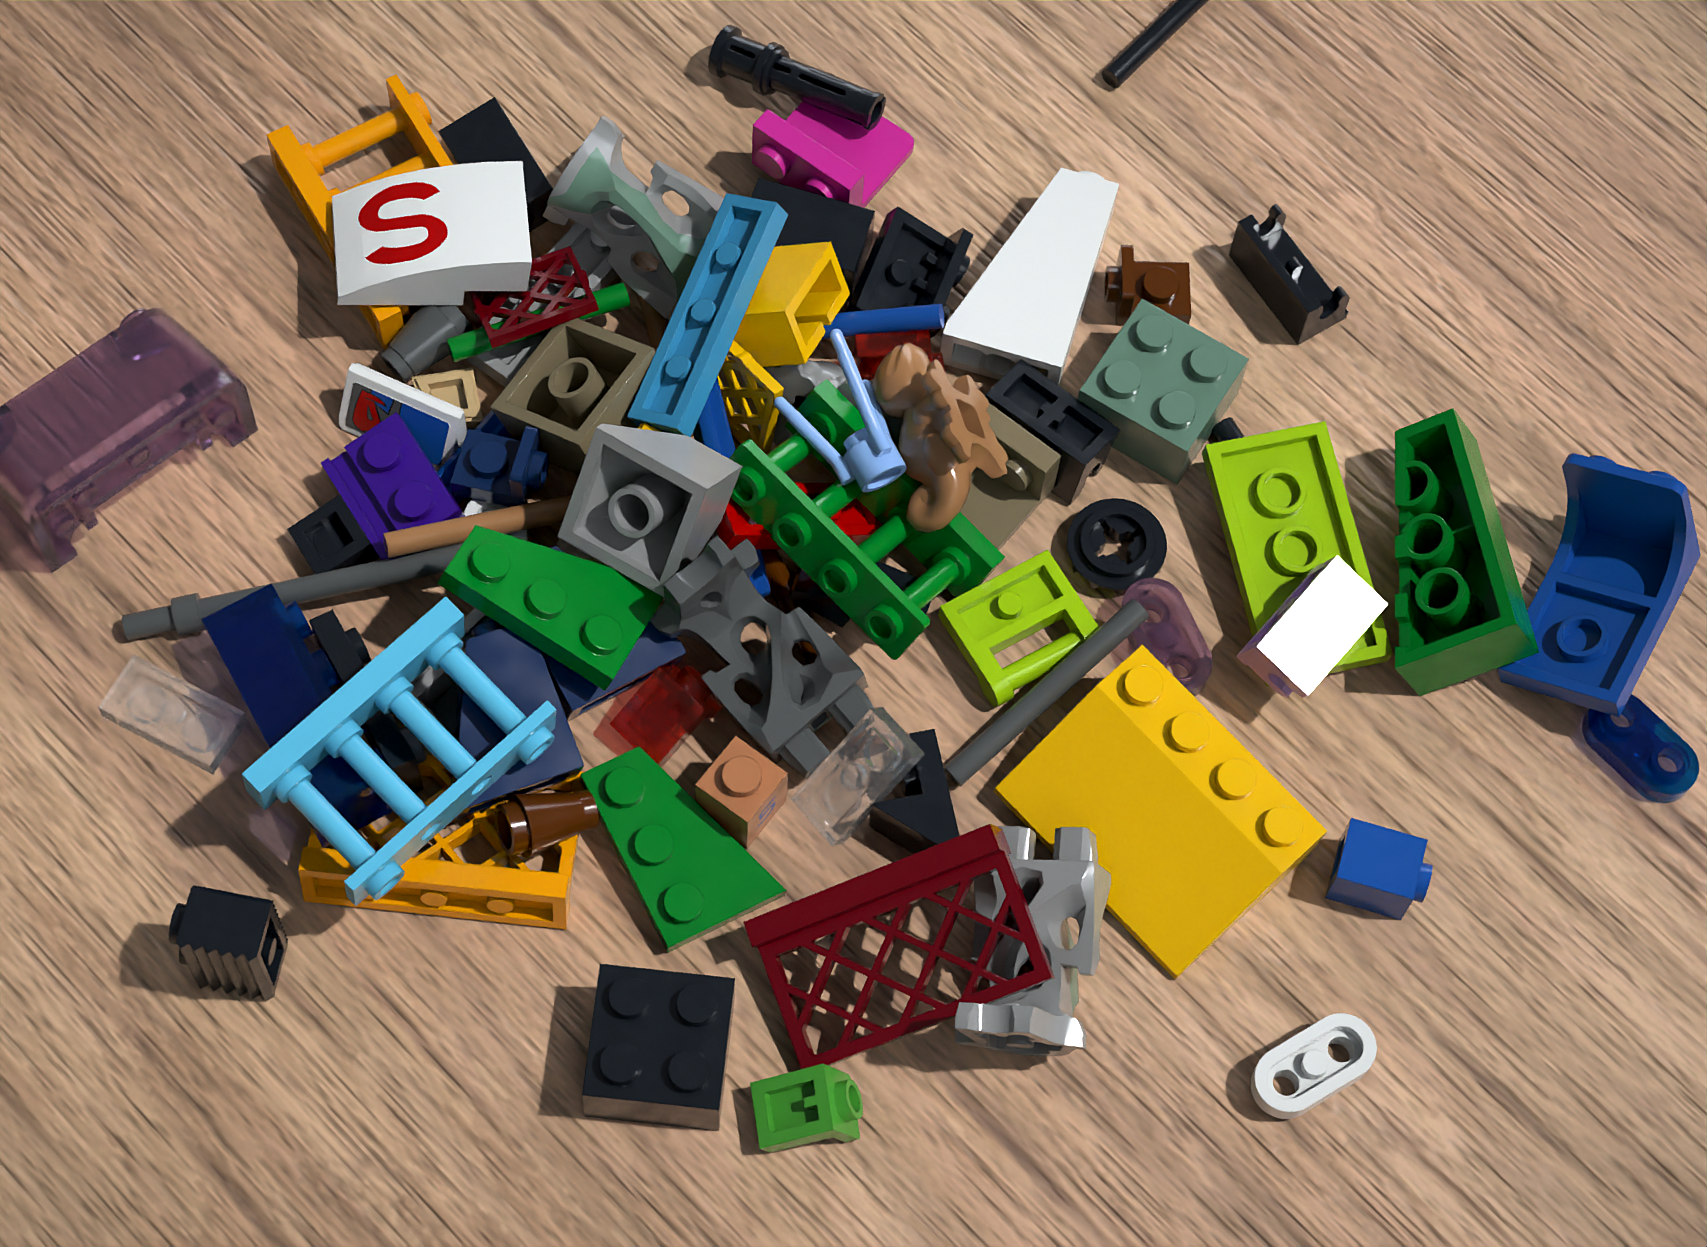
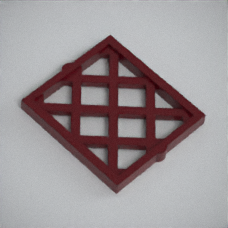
[469,246,599,348]

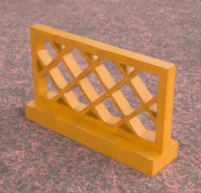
[298,754,584,930]

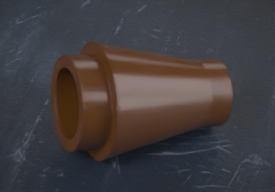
[495,790,599,859]

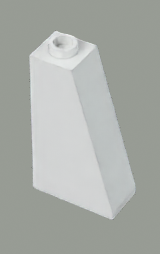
[939,168,1119,385]

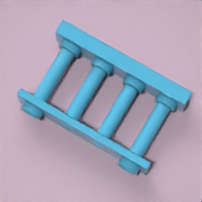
[242,596,556,906]

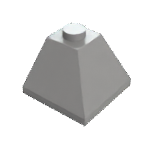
[557,423,742,597]

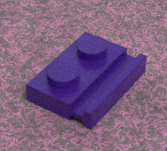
[321,412,465,560]

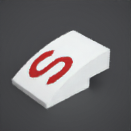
[332,161,532,305]

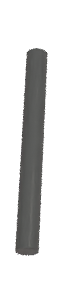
[944,598,1149,787]

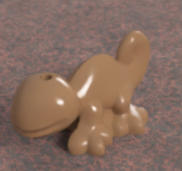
[873,343,1008,533]

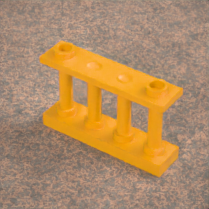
[266,74,453,351]

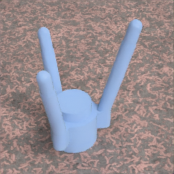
[774,329,907,492]

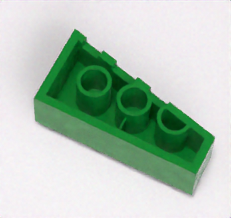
[1395,408,1539,696]

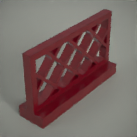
[743,824,1055,1069]

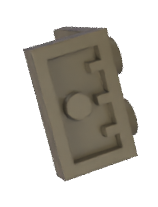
[960,403,1061,550]

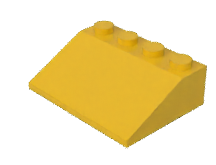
[993,645,1327,980]

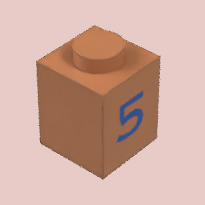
[695,736,788,849]

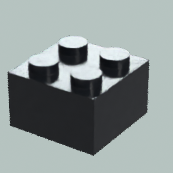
[582,964,735,1131]

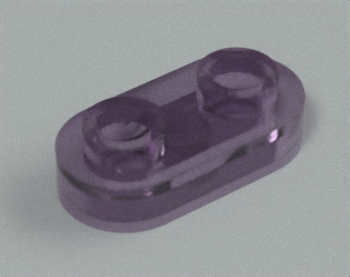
[1120,578,1213,697]

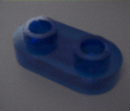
[1582,694,1699,803]

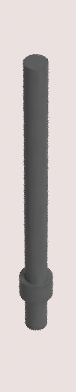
[122,542,464,640]

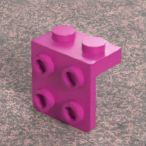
[752,102,914,208]

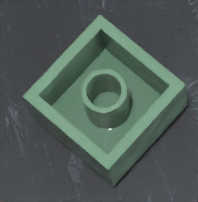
[1078,299,1249,485]

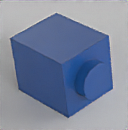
[1325,818,1433,920]

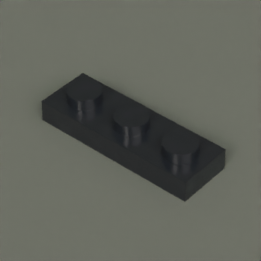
[309,609,427,793]

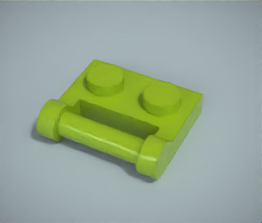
[938,550,1099,707]

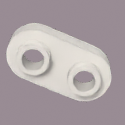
[1251,1013,1377,1119]

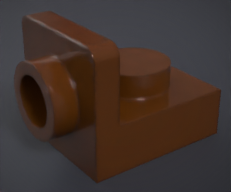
[1104,245,1191,326]

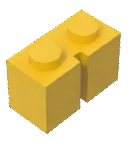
[734,242,850,367]

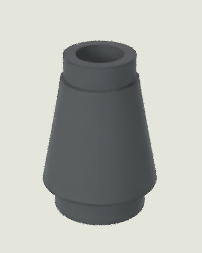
[380,305,473,383]

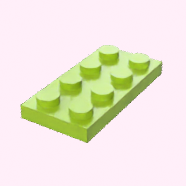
[1202,421,1393,687]

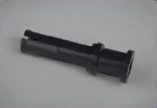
[708,24,886,130]

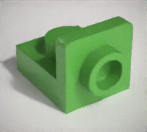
[750,1064,863,1153]

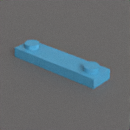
[627,193,788,437]

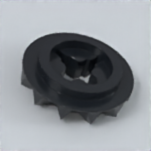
[1065,498,1167,596]

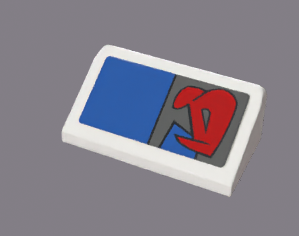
[339,363,467,471]

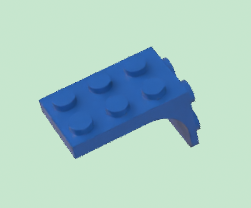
[1497,453,1701,717]

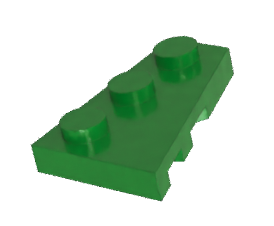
[437,525,664,691]
[580,746,787,953]

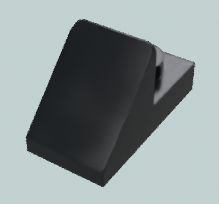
[869,729,960,854]

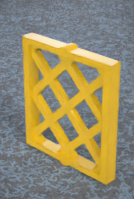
[717,340,784,455]

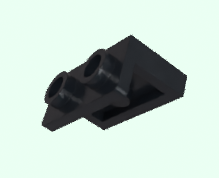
[845,207,973,346]

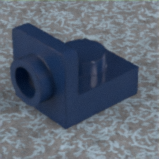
[450,426,550,507]

